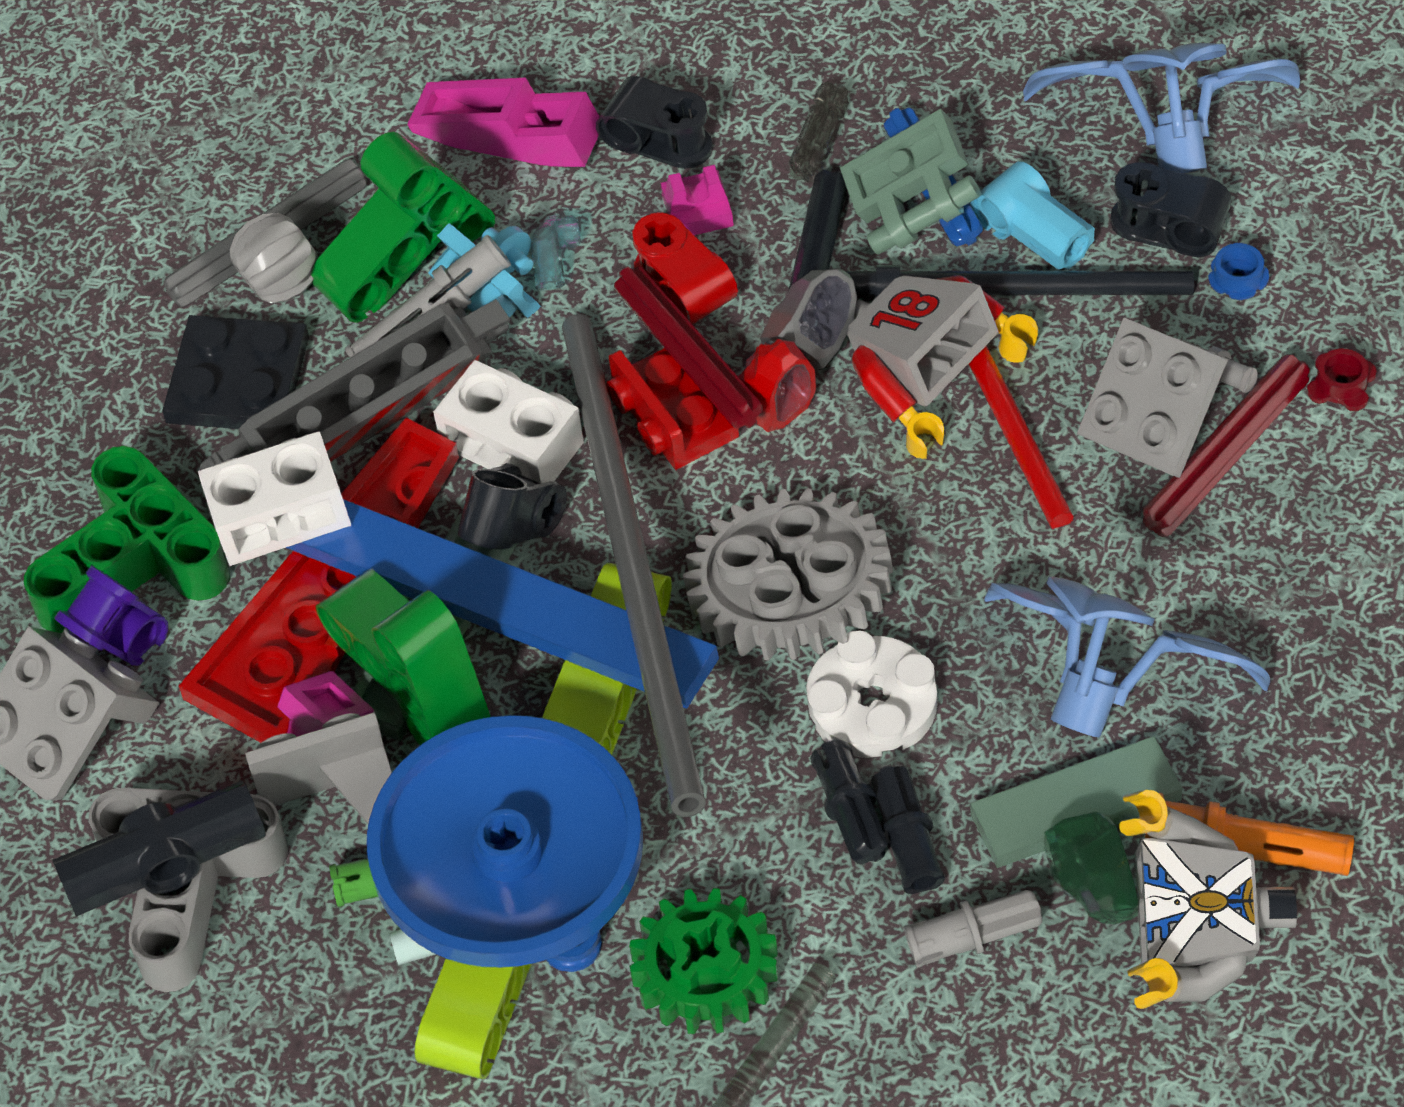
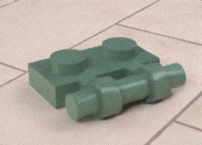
[840,108,981,255]

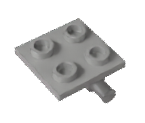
[1077,318,1258,478]
[245,713,392,824]

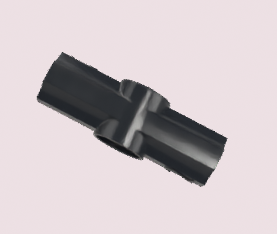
[52,780,266,917]

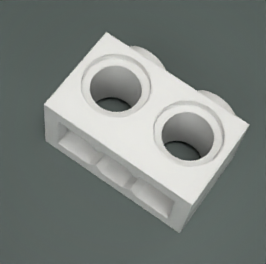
[433,360,584,483]
[198,431,351,566]

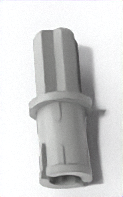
[903,890,1042,968]

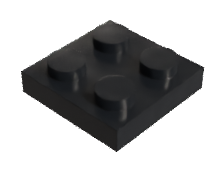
[162,315,309,429]

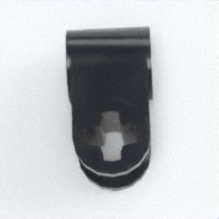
[596,76,713,169]
[1110,162,1232,258]
[458,463,567,550]

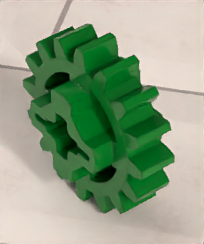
[629,888,778,1034]

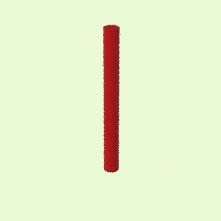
[969,345,1074,529]

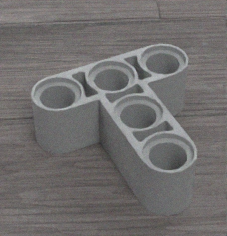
[89,788,288,992]

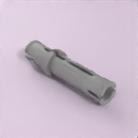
[345,235,511,358]

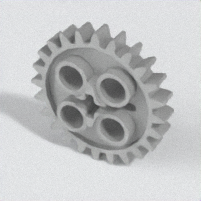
[683,488,893,661]

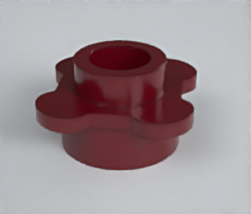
[1307,348,1377,411]

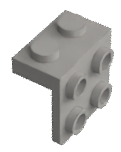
[0,626,159,801]

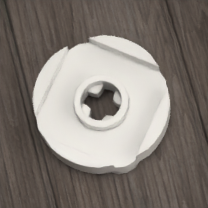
[806,631,937,758]

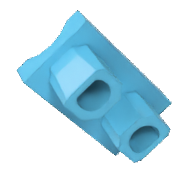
[428,223,541,318]

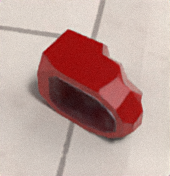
[738,339,816,432]

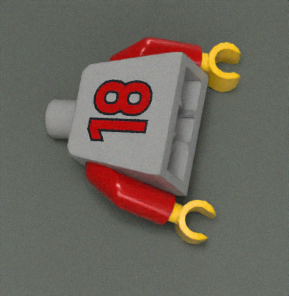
[847,275,1038,459]

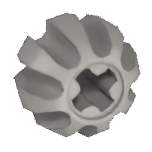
[229,213,318,304]

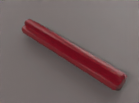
[614,266,763,429]
[1142,354,1310,537]

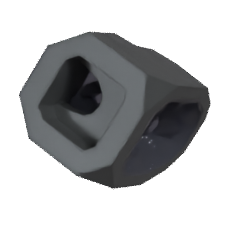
[760,268,857,370]

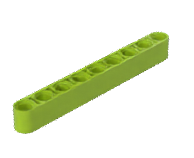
[415,562,672,1080]

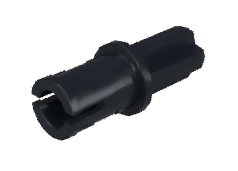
[810,740,888,865]
[871,764,945,895]

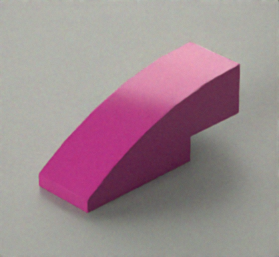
[407,77,600,167]

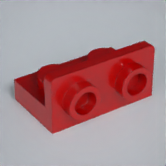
[606,348,739,470]

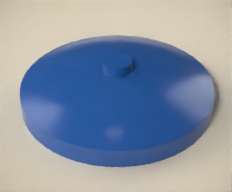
[367,715,643,968]

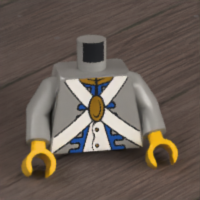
[1119,790,1297,1009]

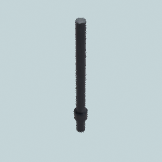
[827,265,1194,297]

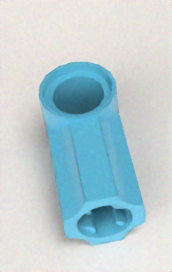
[970,161,1095,270]

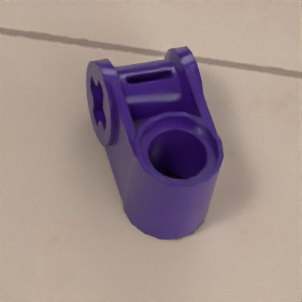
[54,565,168,666]

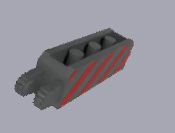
[199,299,510,470]

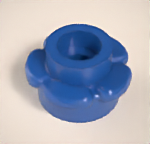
[1208,243,1269,300]

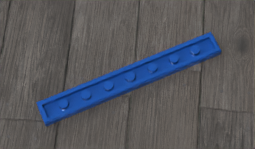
[286,499,719,709]

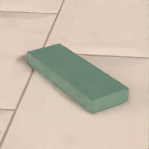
[970,736,1183,868]

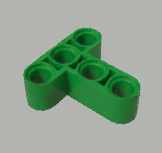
[310,132,495,323]
[24,446,230,633]
[316,569,491,745]

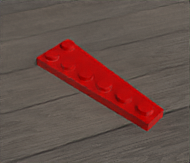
[178,417,459,743]

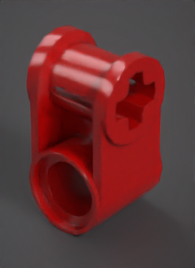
[632,212,738,325]

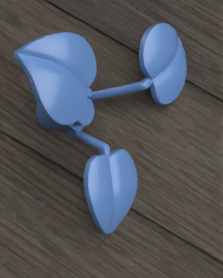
[1023,43,1300,173]
[985,576,1270,738]

